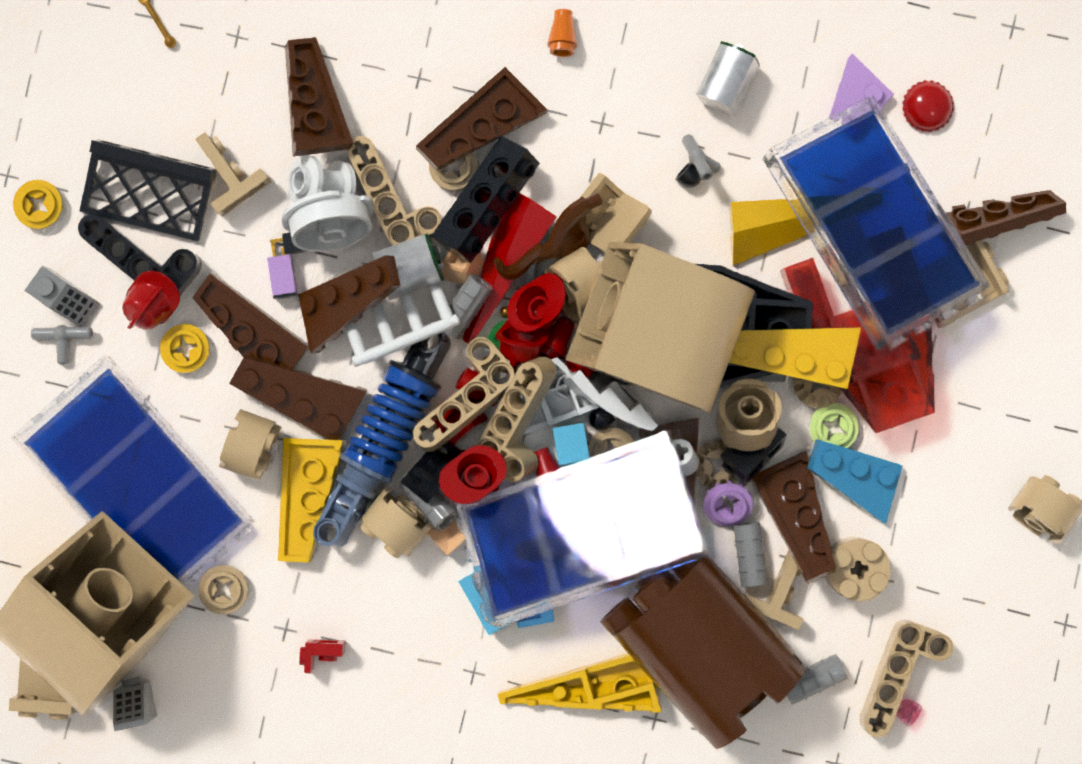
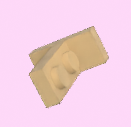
[195,132,272,217]
[743,550,804,630]

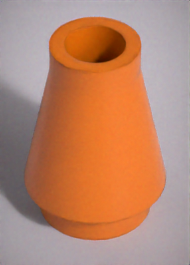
[547,9,577,57]

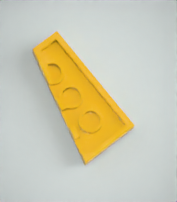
[729,328,861,389]
[278,438,346,563]

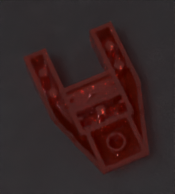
[780,227,935,433]

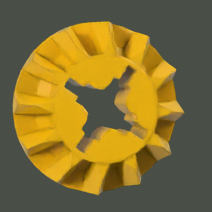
[13,180,63,229]
[160,324,209,373]

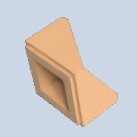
[442,251,484,284]
[428,518,471,556]

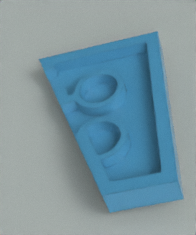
[807,439,903,524]

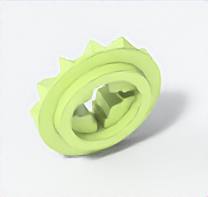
[809,403,859,448]

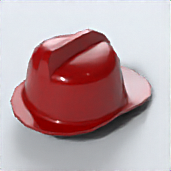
[122,270,180,330]
[507,273,566,333]
[495,319,553,369]
[438,445,507,504]

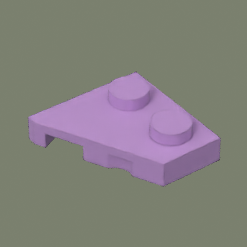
[828,53,894,139]

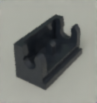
[720,427,787,487]
[400,441,465,503]

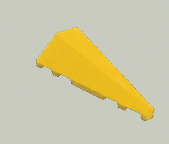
[729,193,882,265]
[497,653,662,713]

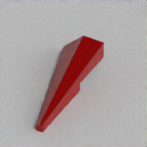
[462,193,557,344]

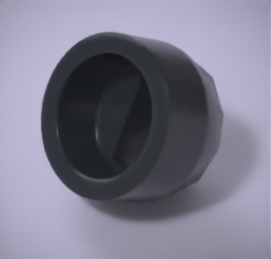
[675,162,701,188]
[589,407,616,431]

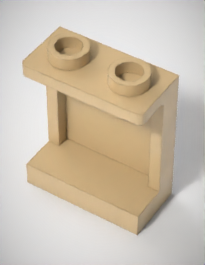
[910,240,1009,328]

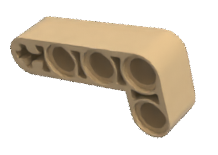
[347,136,442,246]
[413,337,515,452]
[477,357,556,482]
[859,619,954,738]

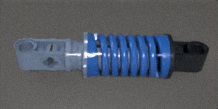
[313,332,451,548]

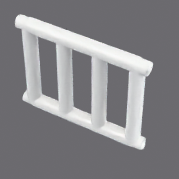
[345,282,461,367]

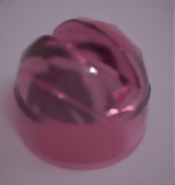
[896,699,922,726]

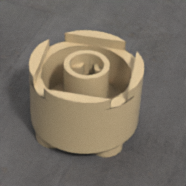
[545,247,602,321]
[716,379,782,451]
[219,409,282,480]
[1008,475,1082,544]
[360,487,433,558]
[825,537,891,601]

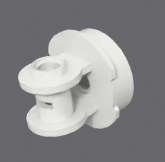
[281,155,374,252]

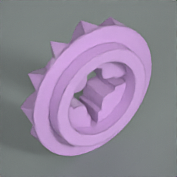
[703,480,753,526]

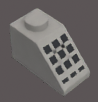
[24,265,100,327]
[113,677,157,731]

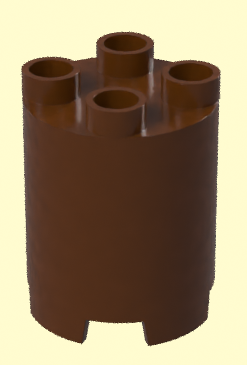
[600,538,805,749]

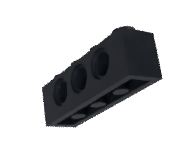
[431,136,540,263]

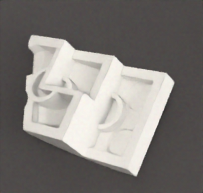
[497,357,599,435]
[562,370,658,431]

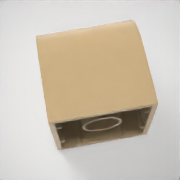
[566,242,755,413]
[0,511,195,716]

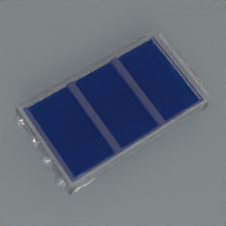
[762,95,990,351]
[10,355,255,584]
[456,431,709,628]

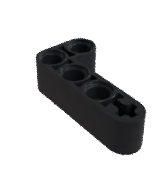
[78,214,202,296]

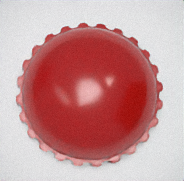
[902,80,954,132]

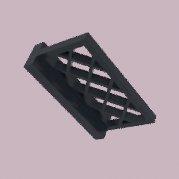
[79,139,217,241]

